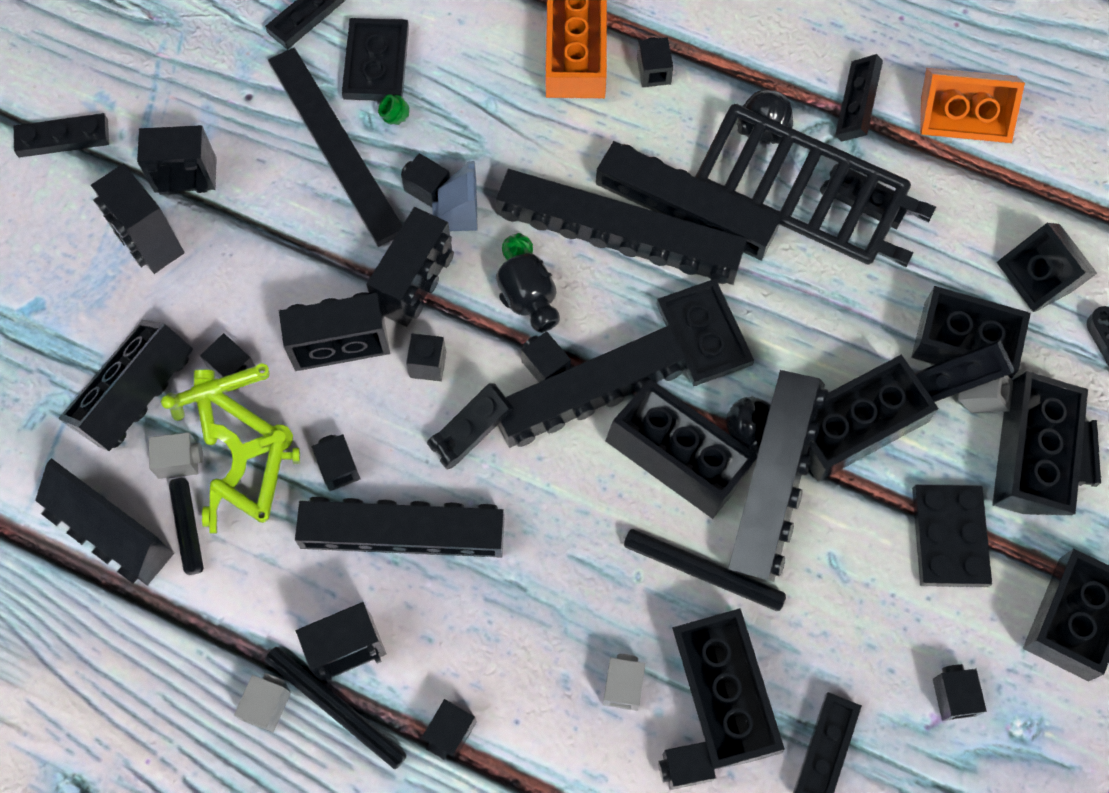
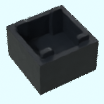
[137,125,217,195]
[295,602,387,684]

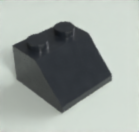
[996,222,1097,312]

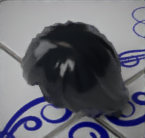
[737,89,793,145]
[726,396,771,454]

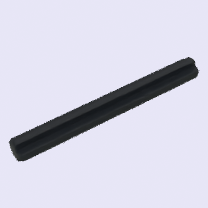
[624,529,786,611]
[265,647,407,769]

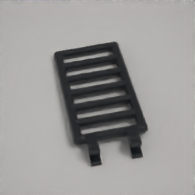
[695,104,936,267]

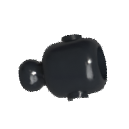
[496,253,560,333]

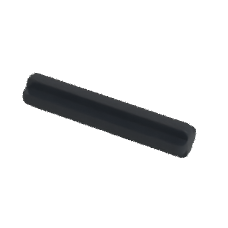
[169,478,204,575]

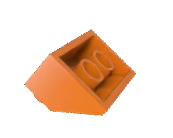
[920,67,1025,143]

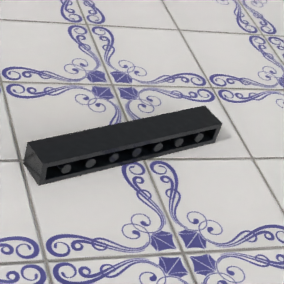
[496,168,747,285]

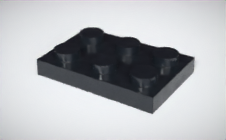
[342,18,409,101]
[656,278,754,387]
[912,485,992,587]

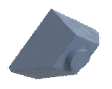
[432,161,478,232]

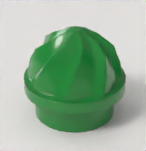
[378,94,410,125]
[502,233,533,260]

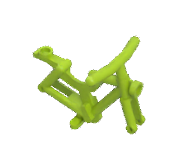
[161,363,300,534]

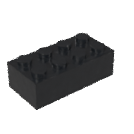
[807,354,939,482]

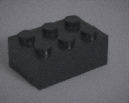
[91,163,185,274]
[366,207,454,327]
[911,286,1031,379]
[278,292,390,372]
[1023,549,1109,682]

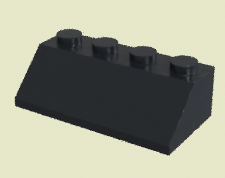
[59,320,193,451]
[992,371,1088,516]
[605,379,758,519]
[35,458,174,586]
[672,608,785,770]

